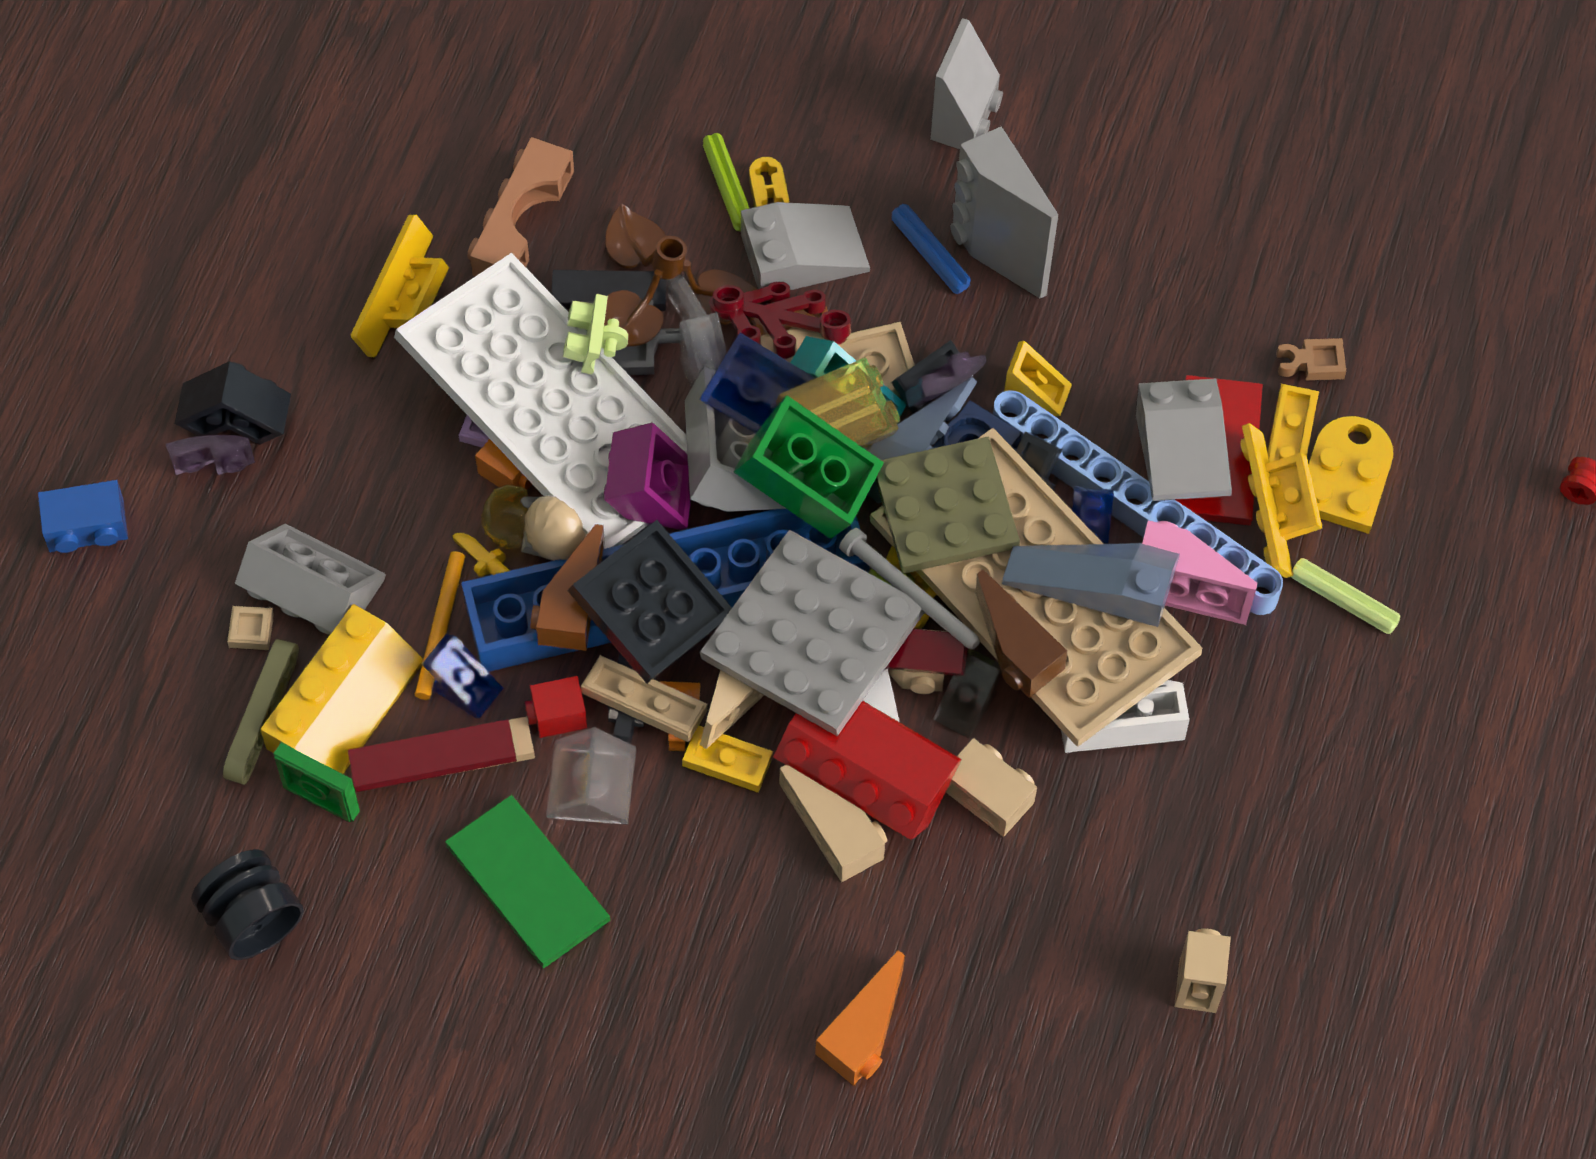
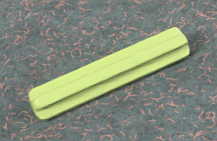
[1291,558,1400,634]

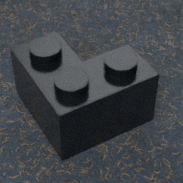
[174,361,291,445]

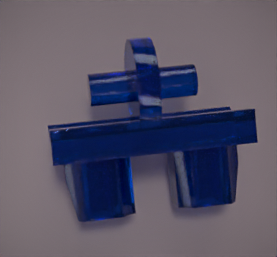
[1072,486,1114,544]

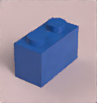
[38,480,128,553]

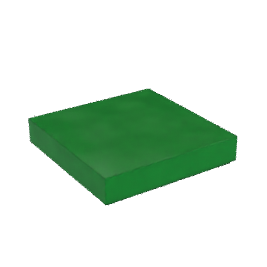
[273,742,360,822]

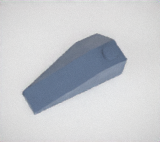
[858,377,977,504]
[1002,543,1180,627]

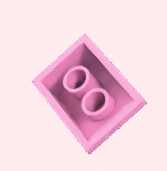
[1142,520,1258,625]

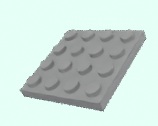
[700,530,925,736]

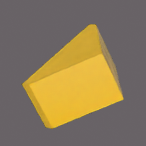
[1004,341,1072,417]

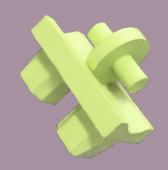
[563,294,629,375]

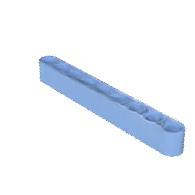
[993,390,1283,615]

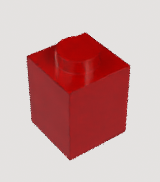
[524,676,587,738]

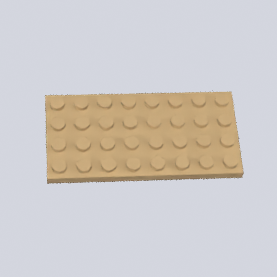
[870,428,1202,747]

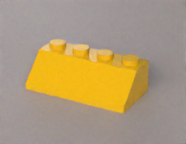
[260,604,423,774]

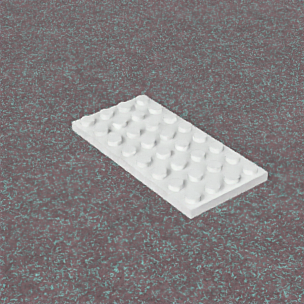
[394,253,688,549]

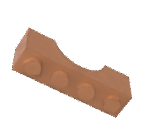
[467,137,574,276]

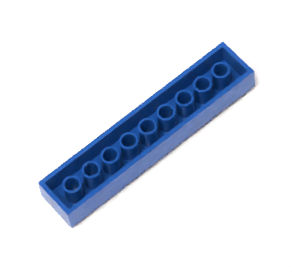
[461,509,870,673]

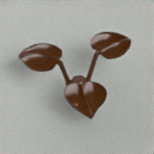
[604,204,763,347]

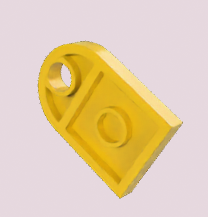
[1309,416,1393,534]

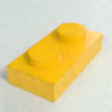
[682,726,773,793]

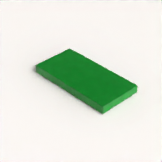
[445,795,610,969]

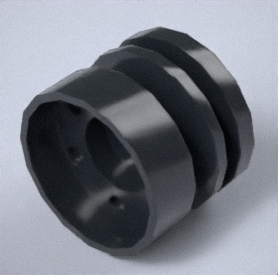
[191,849,304,961]

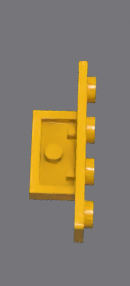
[351,215,449,357]
[1241,423,1323,578]

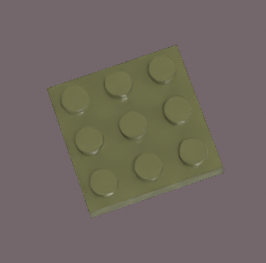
[875,436,1020,574]

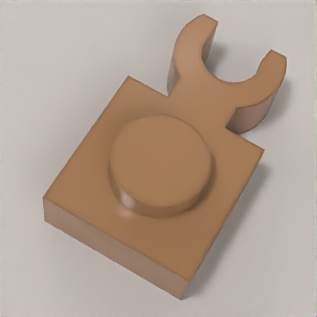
[1276,338,1346,380]

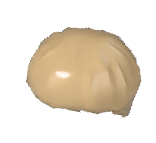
[524,495,587,561]

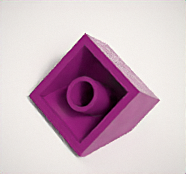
[604,422,690,530]

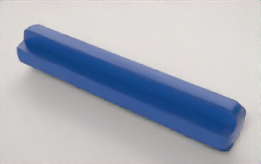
[891,204,971,294]

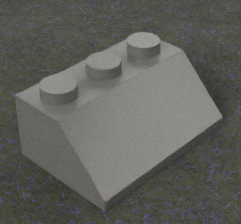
[235,524,386,634]

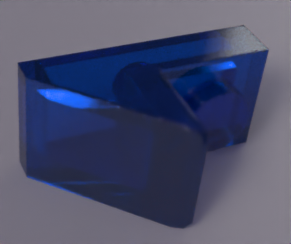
[422,634,504,719]

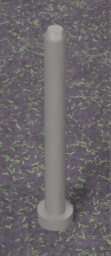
[840,528,980,649]

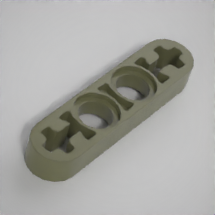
[223,639,299,785]

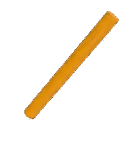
[415,551,465,700]

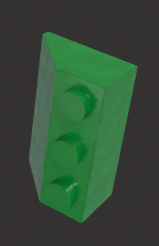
[733,395,884,539]

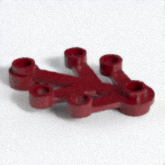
[709,281,851,359]

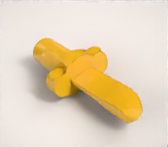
[453,533,510,577]

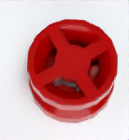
[1559,457,1596,505]

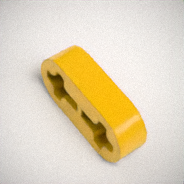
[749,157,789,207]

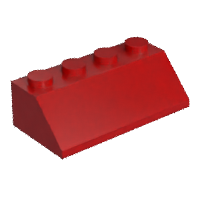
[773,701,962,840]

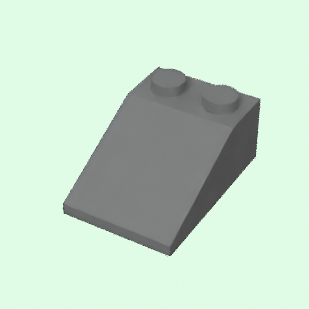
[930,18,1003,149]
[741,202,870,290]
[1136,378,1232,501]

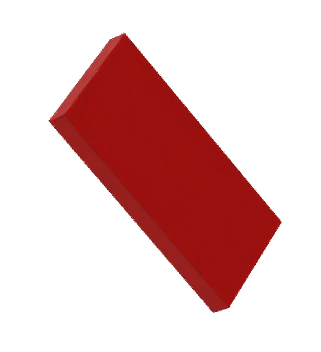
[1175,375,1263,526]

